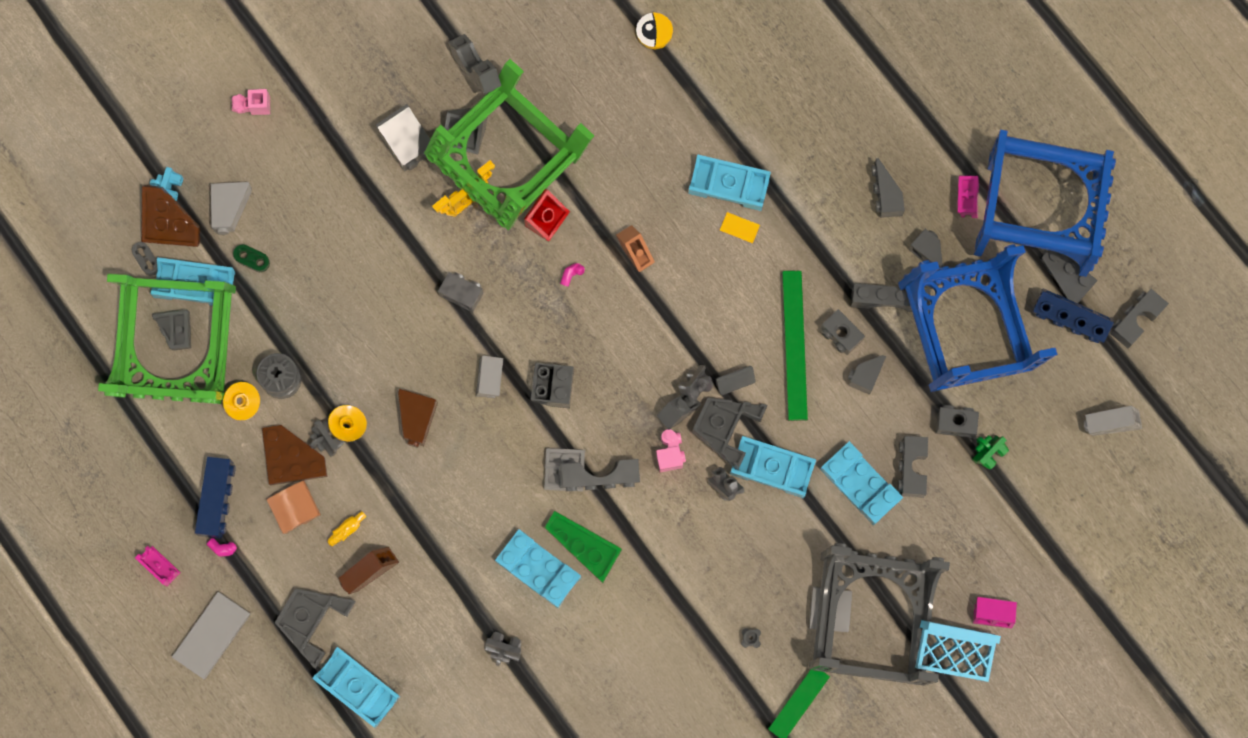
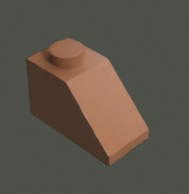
[616,225,655,272]

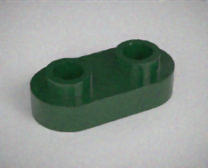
[233,244,270,273]

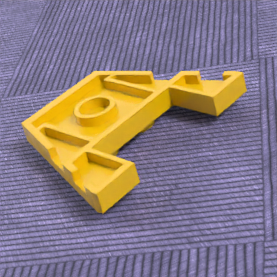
[432,160,495,217]

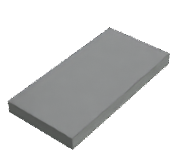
[172,592,251,680]

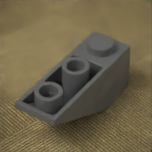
[871,158,905,218]

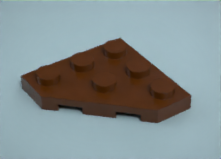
[141,185,200,247]
[262,425,328,486]

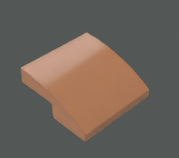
[267,481,321,534]

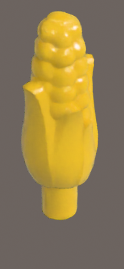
[328,511,367,546]

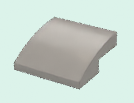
[544,448,585,491]
[809,587,852,632]

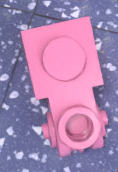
[232,89,270,115]
[656,430,686,473]

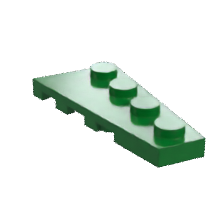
[545,511,622,583]

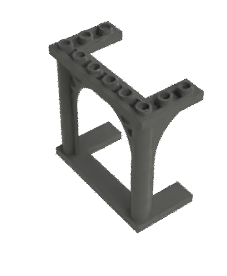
[808,543,950,686]

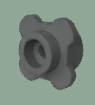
[741,628,761,648]

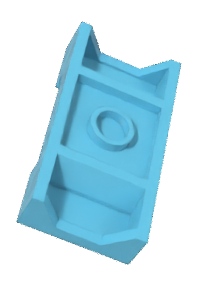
[688,155,771,211]
[150,257,235,306]
[730,436,816,499]
[820,441,903,526]
[495,529,582,608]
[312,647,400,728]

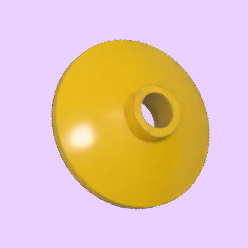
[223,382,260,420]
[328,405,367,442]

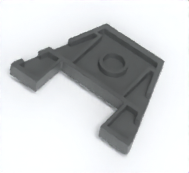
[692,398,768,470]
[275,589,356,669]

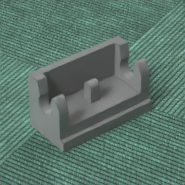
[476,356,503,398]

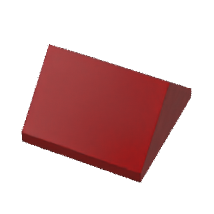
[524,189,570,241]

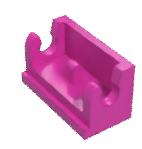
[958,176,979,218]
[135,546,181,587]
[973,597,1017,629]

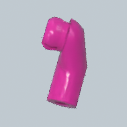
[560,263,585,287]
[207,538,237,557]

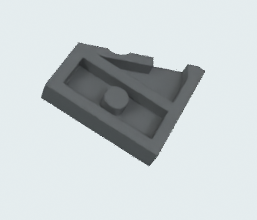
[152,310,191,351]

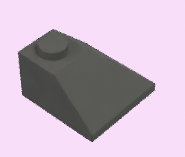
[445,108,488,155]

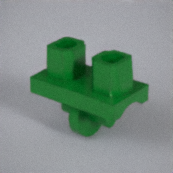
[972,435,1009,470]

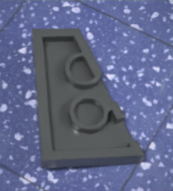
[1040,250,1098,303]

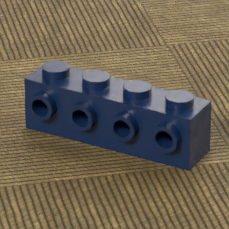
[1033,288,1114,343]
[195,457,236,539]

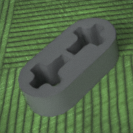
[132,242,158,276]

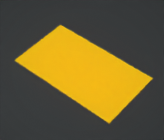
[720,212,760,243]

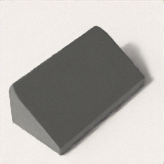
[716,366,756,395]

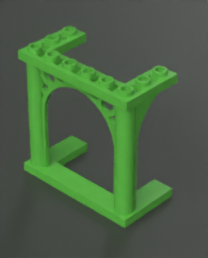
[424,59,595,231]
[98,274,236,404]

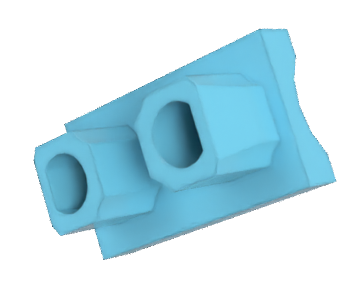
[150,167,183,201]

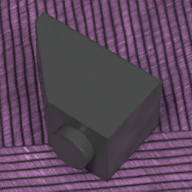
[909,228,943,271]
[848,355,886,395]

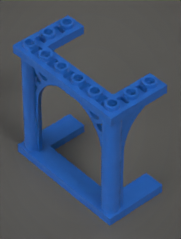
[974,129,1116,277]
[898,244,1058,392]

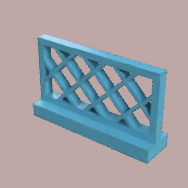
[915,620,1001,682]

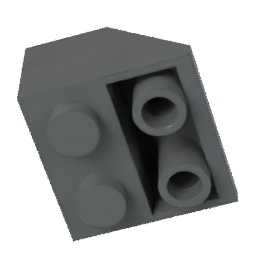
[531,363,574,409]

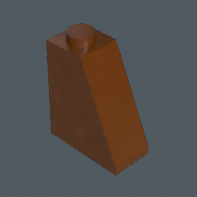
[398,389,438,448]
[338,547,399,594]

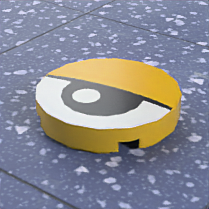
[636,13,673,50]

